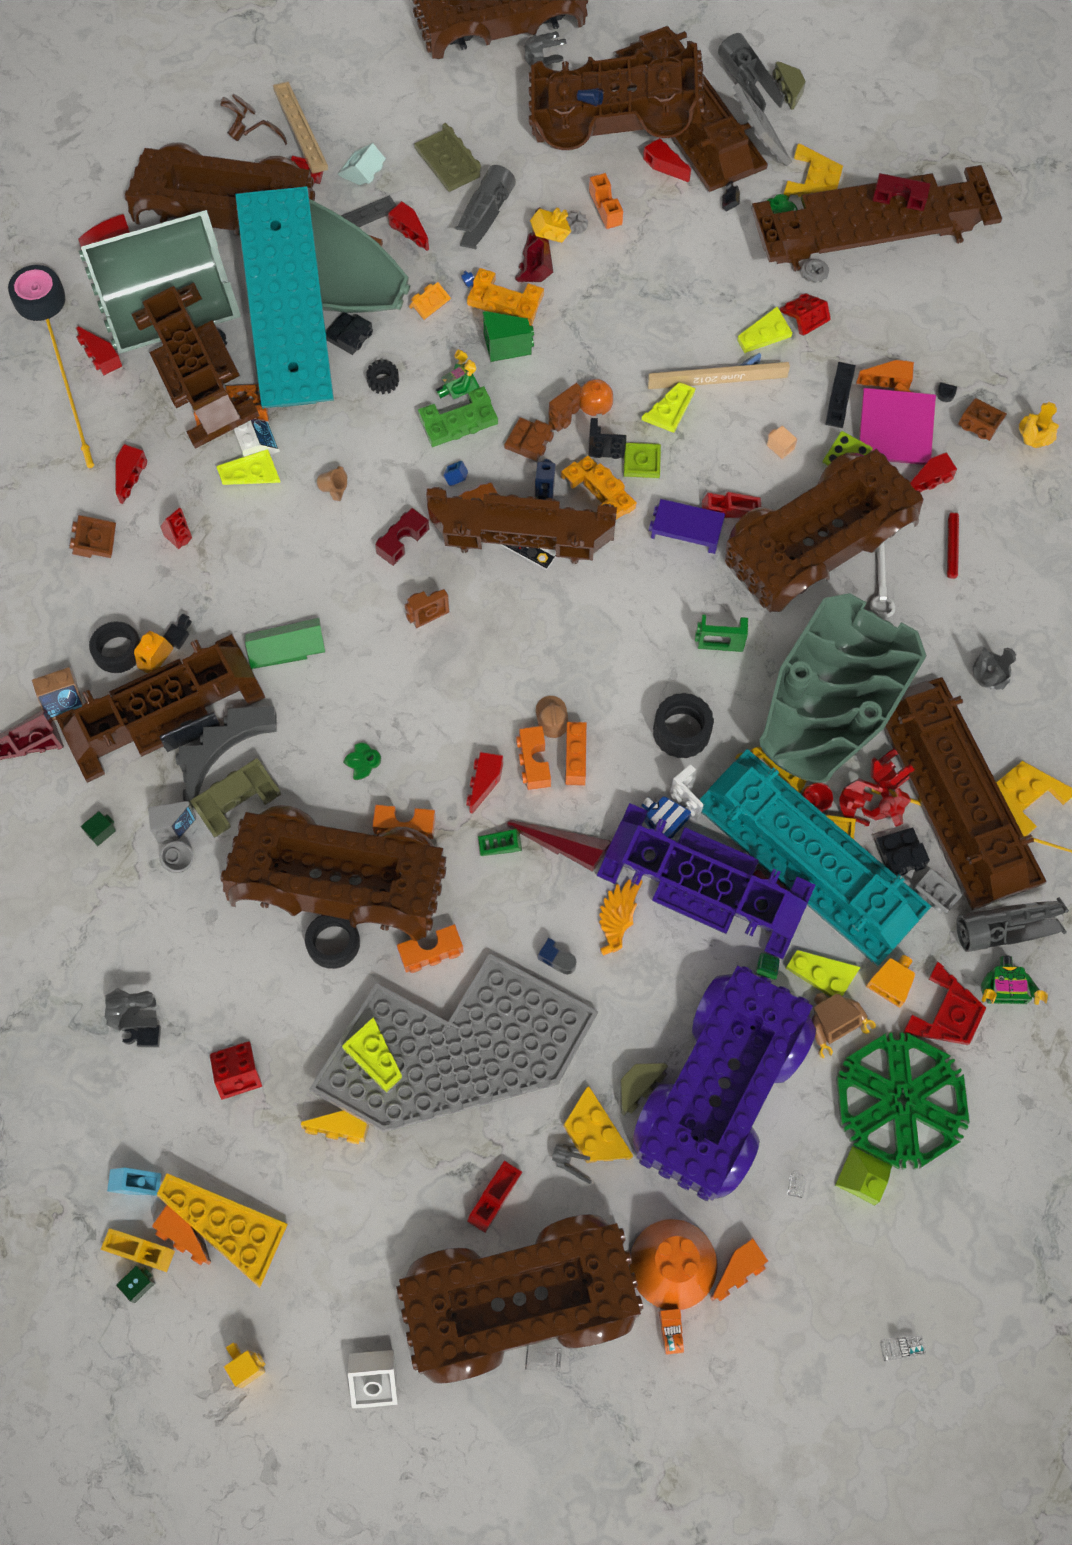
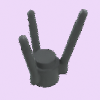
[552,1144,592,1184]

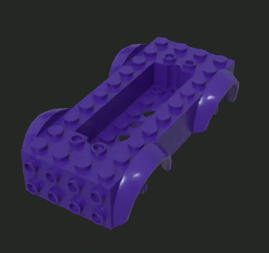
[633,965,816,1201]

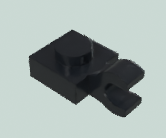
[722,181,740,212]
[163,614,192,650]

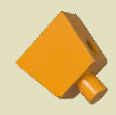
[134,631,174,673]
[866,955,915,1008]

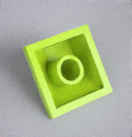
[835,1146,892,1206]

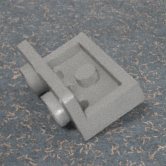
[915,869,963,913]

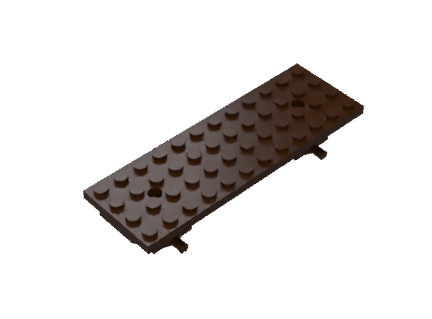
[615,26,768,192]
[884,677,1047,911]

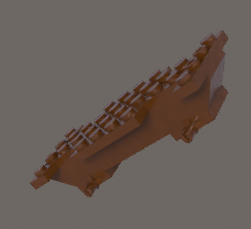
[132,283,260,449]
[426,487,617,564]
[55,634,265,783]

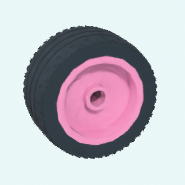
[8,265,65,321]

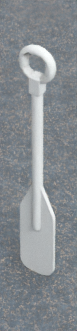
[870,541,896,619]

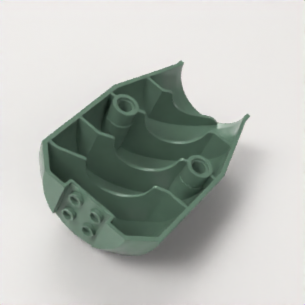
[760,593,927,783]

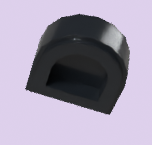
[937,382,957,402]

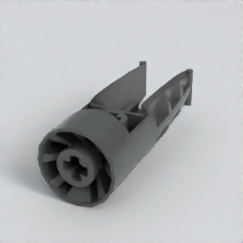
[718,33,785,112]
[456,165,516,250]
[956,897,1069,952]

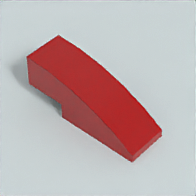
[78,214,130,250]
[702,492,761,518]
[467,1160,522,1233]

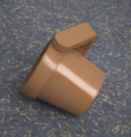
[317,466,348,501]

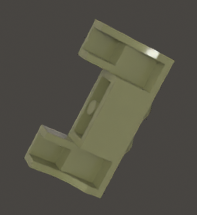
[190,758,281,838]

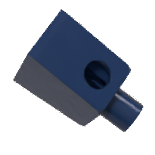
[535,459,556,500]

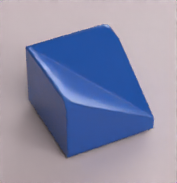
[444,461,468,486]

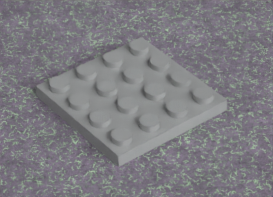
[733,83,792,166]

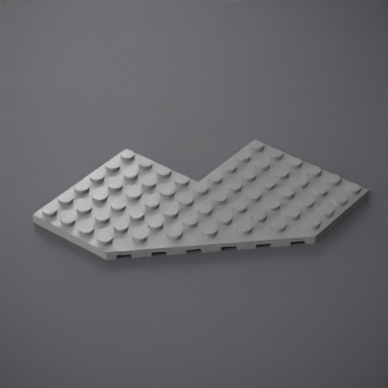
[309,954,598,1133]

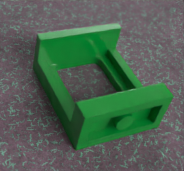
[695,615,748,652]

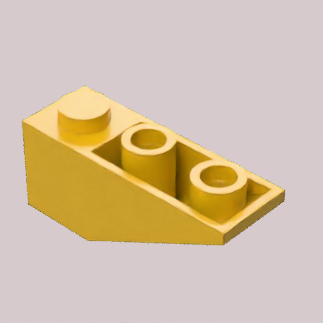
[301,1110,369,1144]

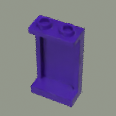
[649,499,725,554]

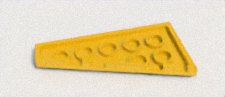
[157,1173,288,1288]

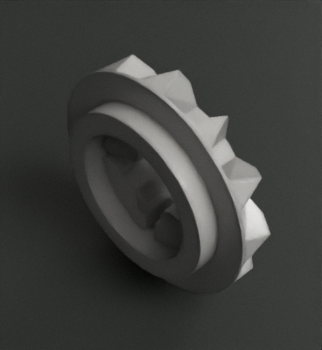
[566,210,588,234]
[801,259,829,283]

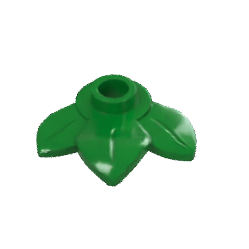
[767,194,798,214]
[343,743,381,780]

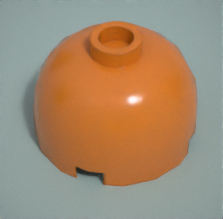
[580,379,613,416]

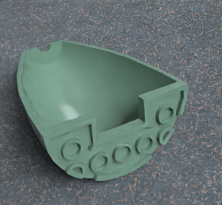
[309,199,411,313]

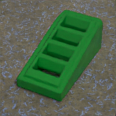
[478,829,522,856]
[756,953,780,980]

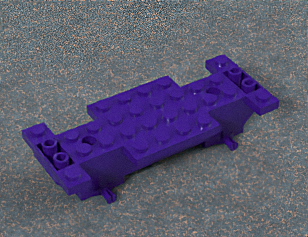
[597,803,815,960]

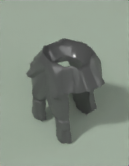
[524,31,567,67]
[972,647,1016,690]
[104,988,157,1031]

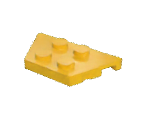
[563,1086,633,1163]

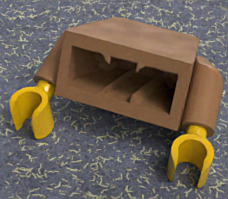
[812,993,876,1059]

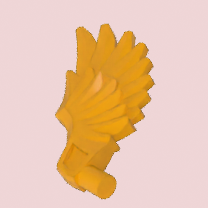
[599,879,643,956]

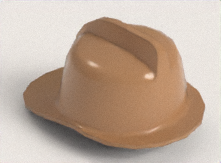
[536,696,569,738]

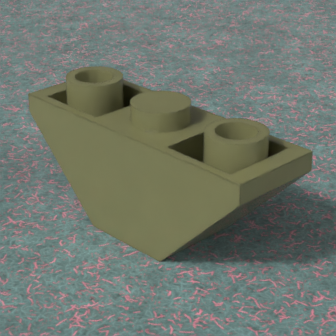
[773,61,806,110]
[620,1063,668,1116]

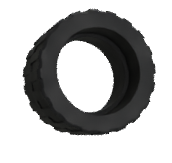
[653,693,714,758]

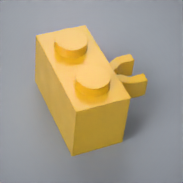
[530,207,571,243]
[224,1342,266,1388]

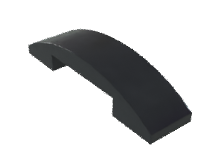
[825,362,856,428]

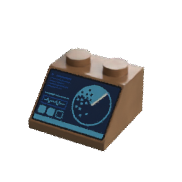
[32,667,84,720]

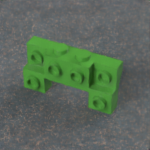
[418,386,498,447]

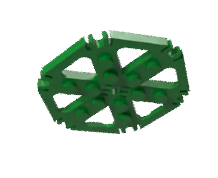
[836,1032,970,1170]

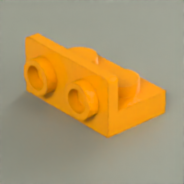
[409,282,451,320]

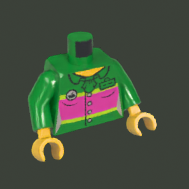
[435,349,480,399]
[980,956,1048,1005]

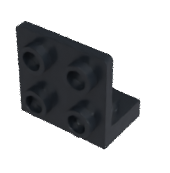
[588,418,627,459]

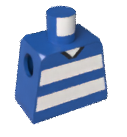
[641,796,691,839]

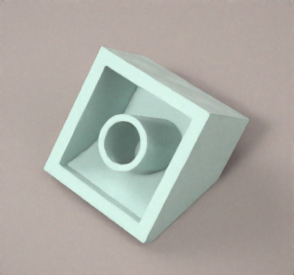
[338,143,386,185]

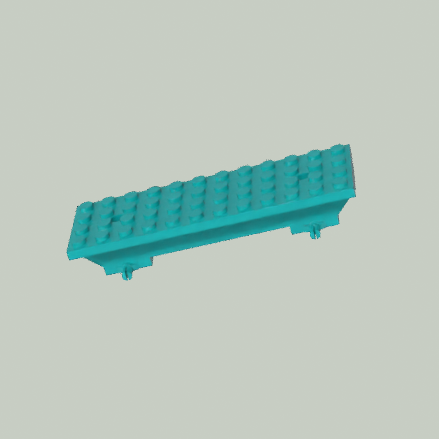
[235,187,334,409]
[699,749,932,967]

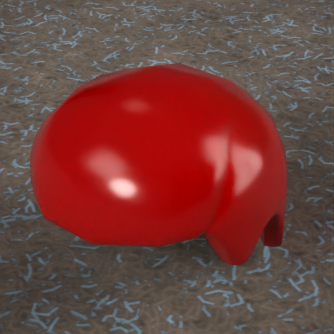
[801,783,833,812]

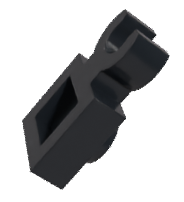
[122,1025,161,1047]

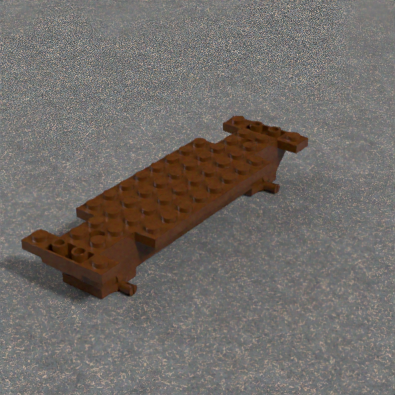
[751,165,1002,272]

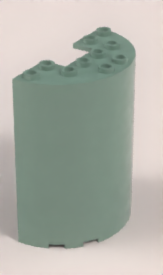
[79,210,241,354]

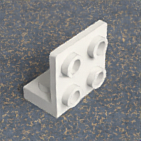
[670,764,703,820]

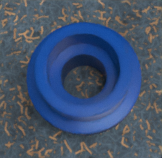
[461,270,474,288]

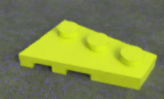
[737,307,792,353]
[642,382,696,433]
[216,449,281,485]
[786,950,860,997]
[342,1017,402,1093]

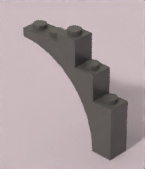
[176,706,277,808]

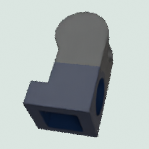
[538,937,577,975]

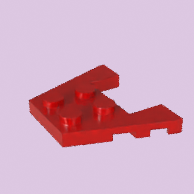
[903,962,986,1045]

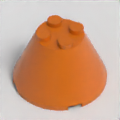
[629,1219,717,1310]

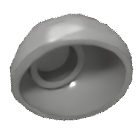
[159,841,193,873]

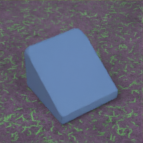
[739,353,761,366]

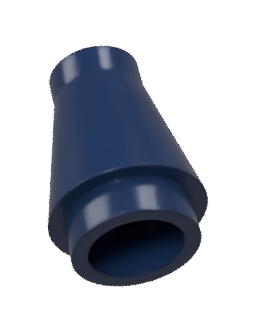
[577,88,603,106]

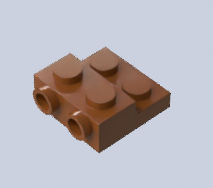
[548,383,581,432]
[958,398,1007,441]
[505,417,554,462]
[69,515,116,558]
[404,589,449,629]

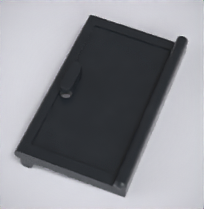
[159,712,220,752]

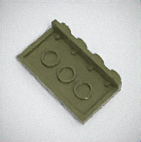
[414,123,481,192]

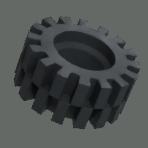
[366,360,399,395]

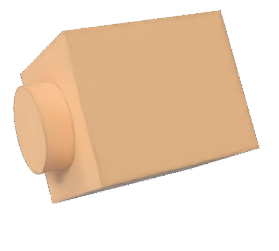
[767,426,797,459]

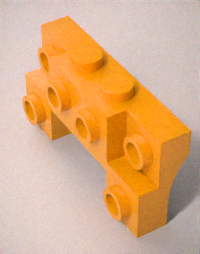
[467,268,544,325]
[561,456,637,520]

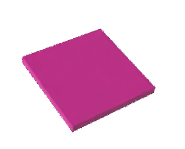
[859,388,936,465]

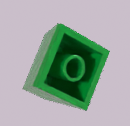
[483,311,534,362]

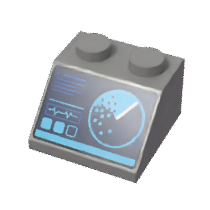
[148,801,196,844]

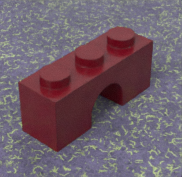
[872,173,931,211]
[375,508,430,566]

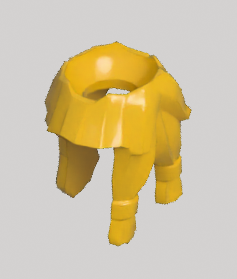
[1019,402,1059,448]

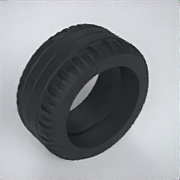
[89,621,141,673]
[305,915,360,969]

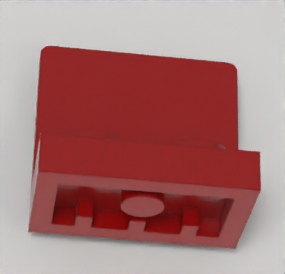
[780,293,831,336]
[210,1041,263,1100]

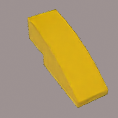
[100,1228,175,1272]

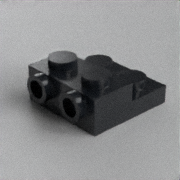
[326,312,373,355]
[875,827,930,876]

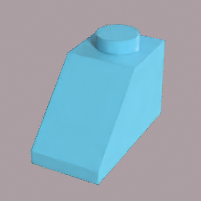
[107,1167,161,1196]

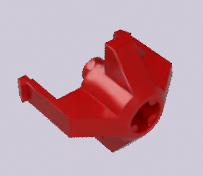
[870,748,915,790]
[839,778,884,826]
[861,784,911,827]

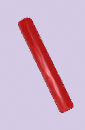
[947,512,959,579]

